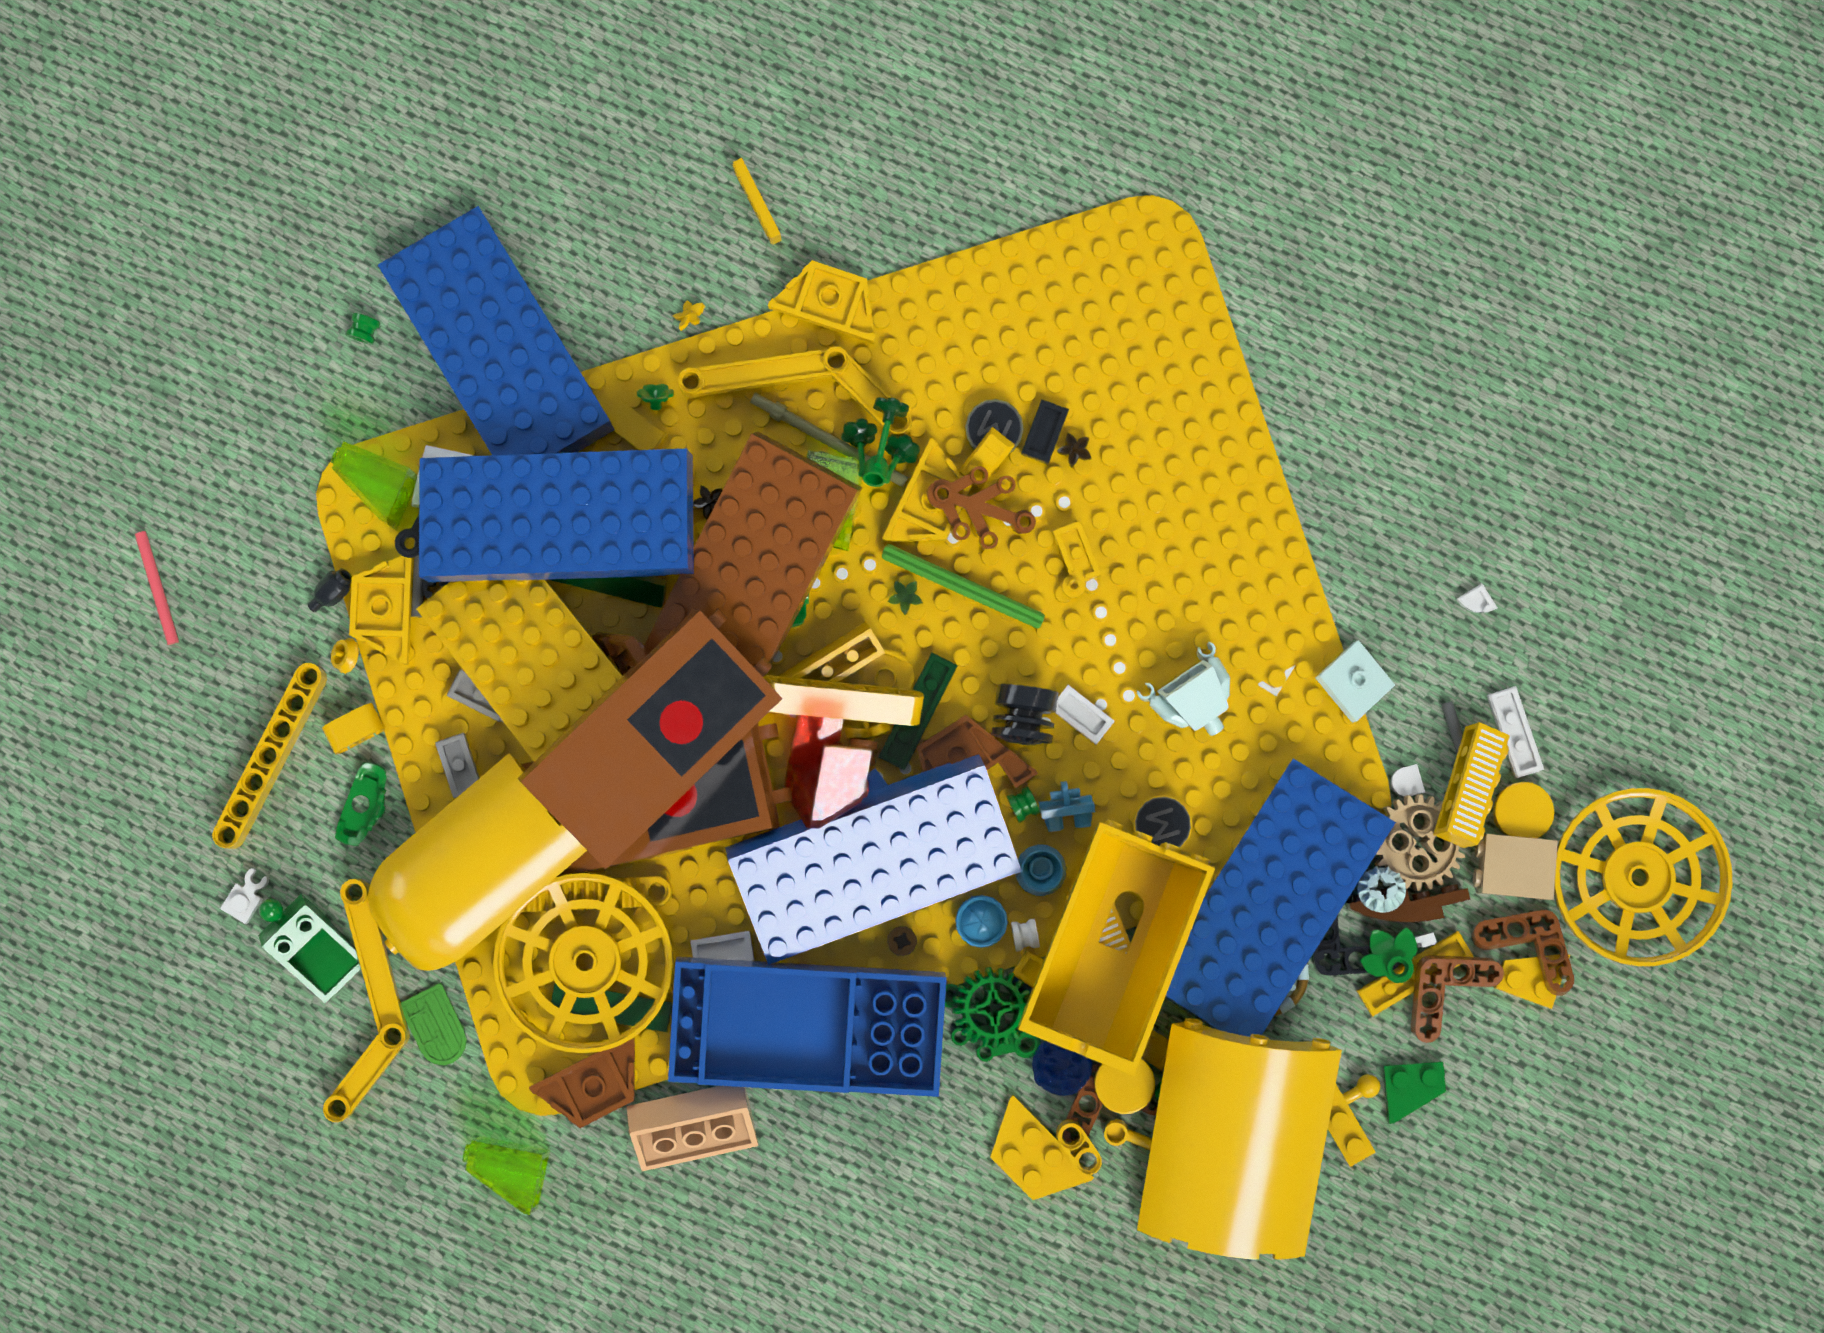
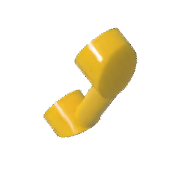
[1104,1119,1152,1150]

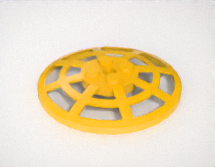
[1554,788,1733,966]
[493,872,674,1053]

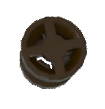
[887,926,917,956]

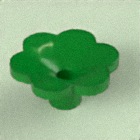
[637,384,674,410]

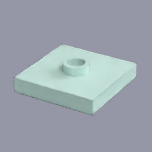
[1315,640,1395,723]

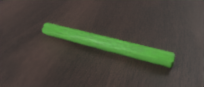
[882,544,1045,628]

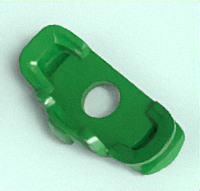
[335,762,387,846]

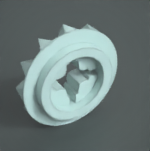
[1358,866,1406,913]

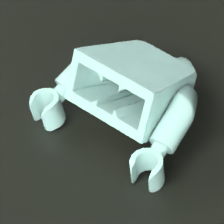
[1137,642,1230,736]

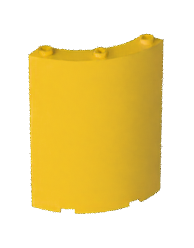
[1137,1018,1342,1260]

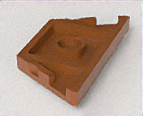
[529,1037,635,1128]

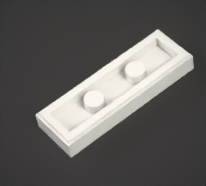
[1486,686,1544,779]

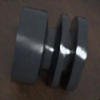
[991,684,1058,746]

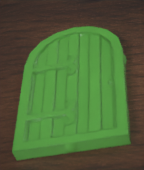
[401,983,467,1065]

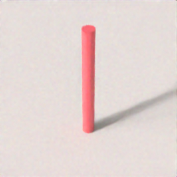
[135,531,179,645]

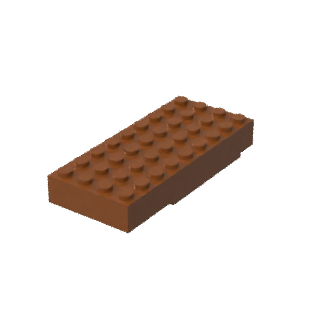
[644,431,863,666]

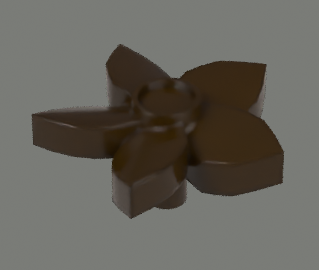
[1057,433,1091,468]
[693,485,722,520]

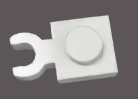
[220,868,270,924]

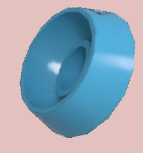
[1015,844,1067,896]
[955,895,1008,948]

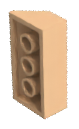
[627,1086,758,1171]

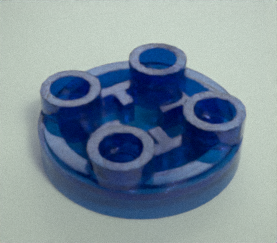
[1032,1041,1093,1096]

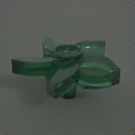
[887,581,923,615]

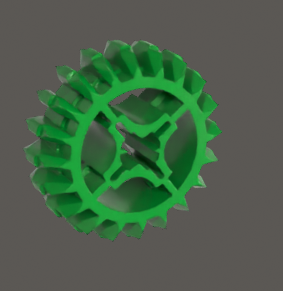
[952,967,1030,1048]

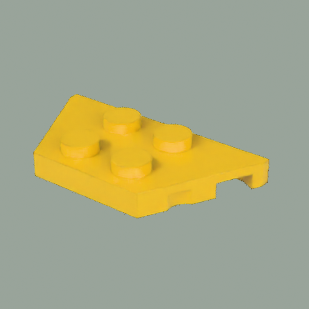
[768,260,875,344]
[882,437,972,542]
[349,555,414,665]
[990,1095,1094,1200]

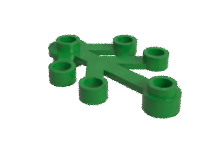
[945,983,1041,1062]

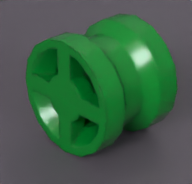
[345,313,381,345]
[1006,786,1040,823]

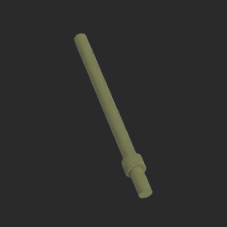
[750,393,909,487]

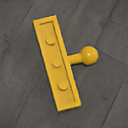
[1328,1074,1380,1167]

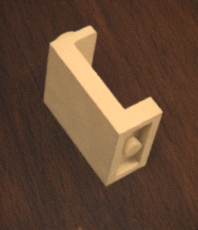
[1472,834,1558,900]

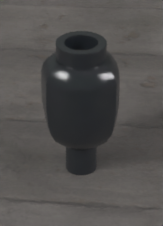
[308,568,352,612]

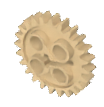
[1375,794,1465,891]

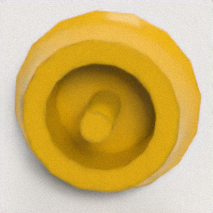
[331,638,359,674]

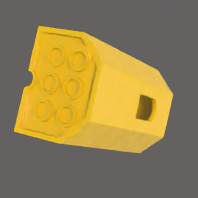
[1017,819,1215,1076]

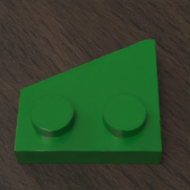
[1383,1061,1446,1124]

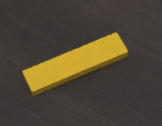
[1356,931,1474,1017]

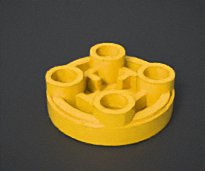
[1493,782,1554,839]
[1094,1059,1155,1114]

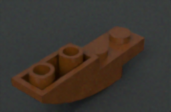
[1345,884,1471,922]

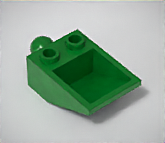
[258,893,361,1003]

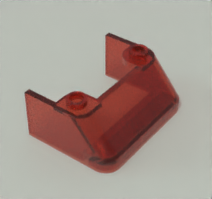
[785,715,872,829]

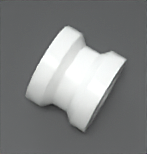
[1011,918,1040,951]

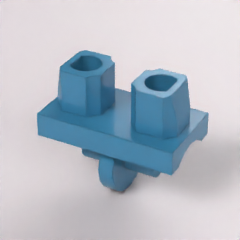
[1039,781,1095,832]

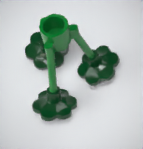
[841,397,920,487]

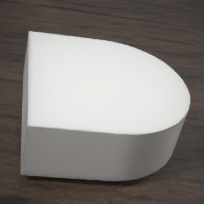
[1391,764,1425,797]

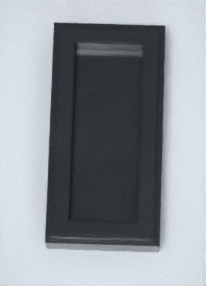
[1021,399,1069,465]

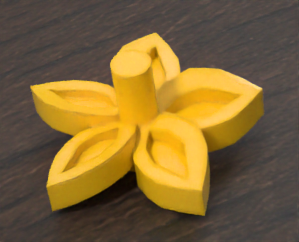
[672,300,705,331]

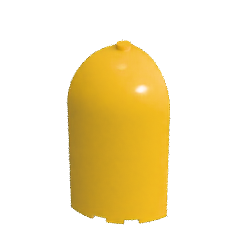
[368,753,587,971]

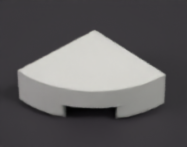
[1456,584,1498,613]
[1414,932,1436,948]

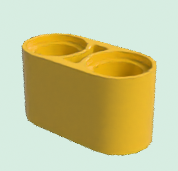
[322,703,385,755]
[1056,1119,1102,1175]

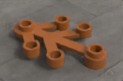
[927,466,1036,549]

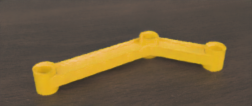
[678,346,912,436]
[323,879,410,1122]

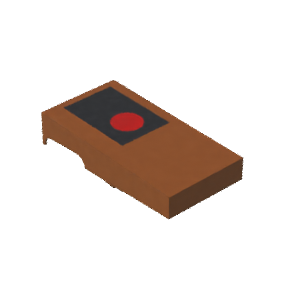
[517,608,783,869]
[521,723,793,877]

